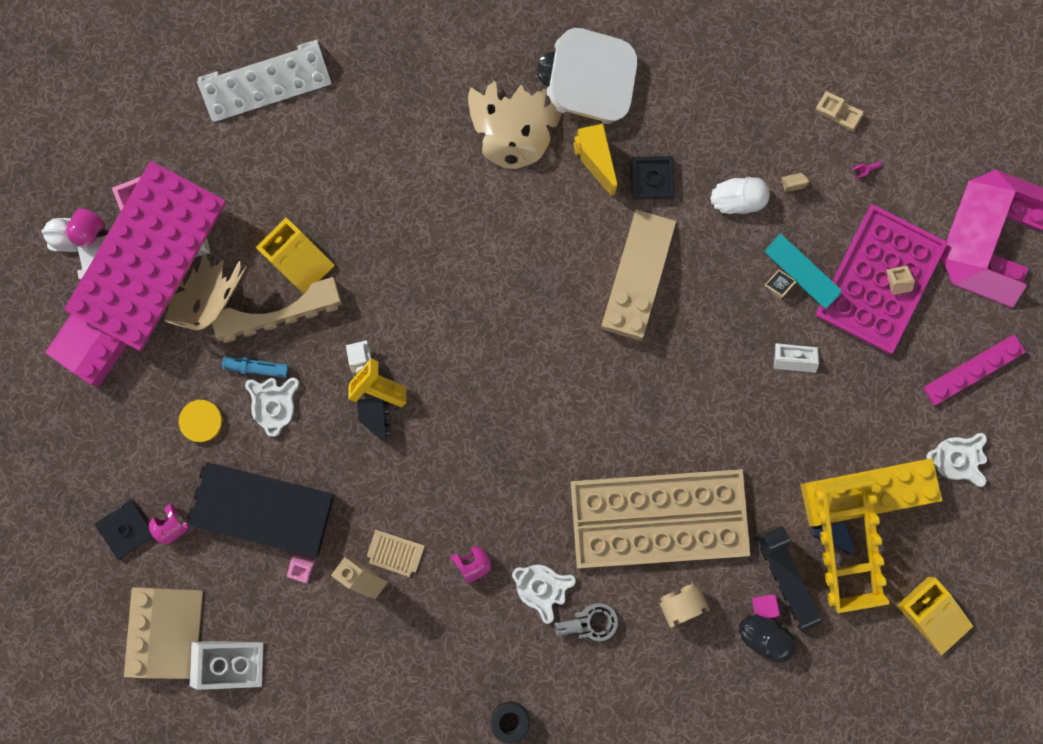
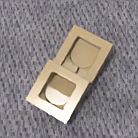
[816,91,864,132]

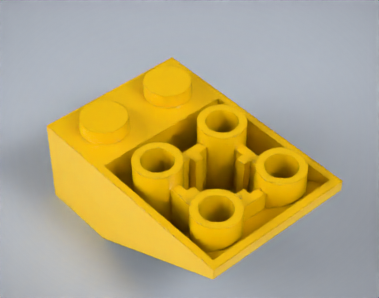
[256,218,335,294]
[897,577,973,655]

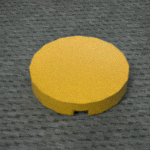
[179,400,223,443]

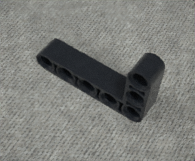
[754,526,822,632]

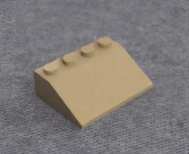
[124,587,203,679]

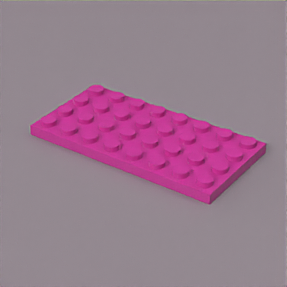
[64,160,227,351]

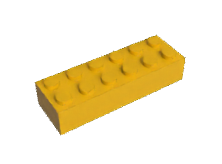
[800,458,942,526]

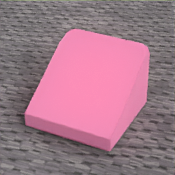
[287,552,316,584]

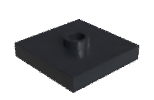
[631,156,674,200]
[94,499,153,560]

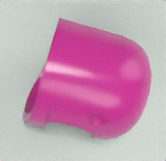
[65,209,105,247]
[149,503,189,544]
[451,546,491,584]

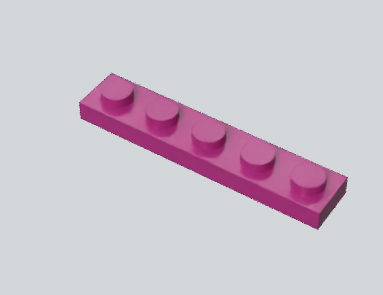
[922,334,1026,406]

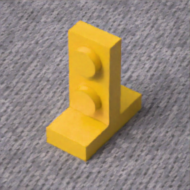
[348,358,406,407]

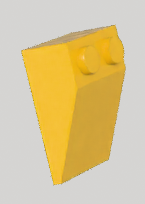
[573,124,617,196]

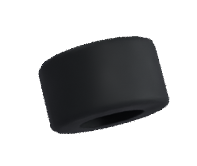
[490,701,530,744]

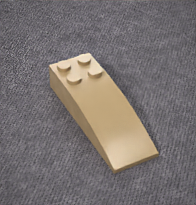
[600,210,676,341]

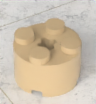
[659,583,710,628]

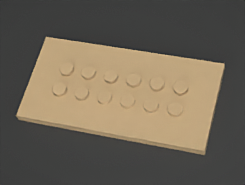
[570,469,750,568]

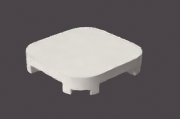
[547,28,637,124]

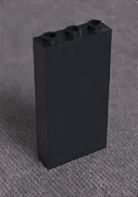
[188,462,335,557]

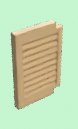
[367,530,425,577]

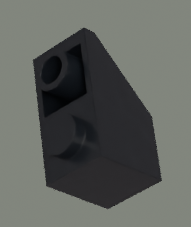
[357,398,391,442]

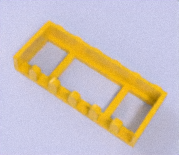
[815,474,889,613]

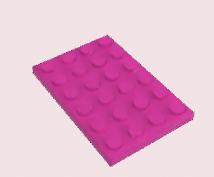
[814,204,948,355]

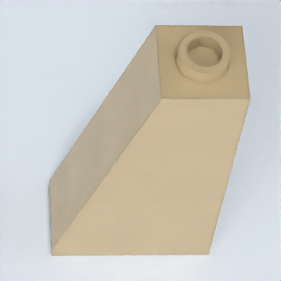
[331,556,388,599]

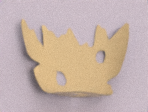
[468,81,562,169]
[165,255,247,330]

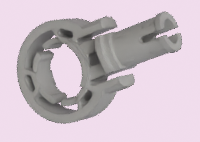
[555,603,618,641]

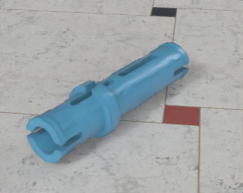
[222,356,288,378]

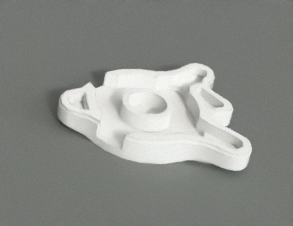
[245,378,300,437]
[927,433,987,487]
[512,565,576,624]

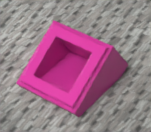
[752,594,780,618]

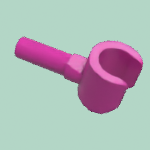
[852,162,882,179]

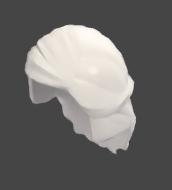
[710,176,770,214]

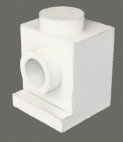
[346,340,371,377]

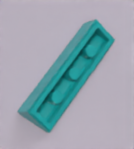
[765,234,842,310]

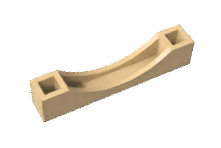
[209,277,342,343]

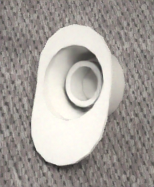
[42,218,78,252]

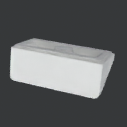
[774,344,819,373]

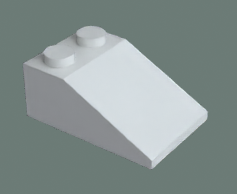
[190,641,263,690]

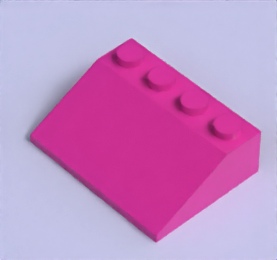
[45,314,127,387]

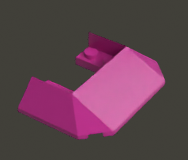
[940,170,1043,308]

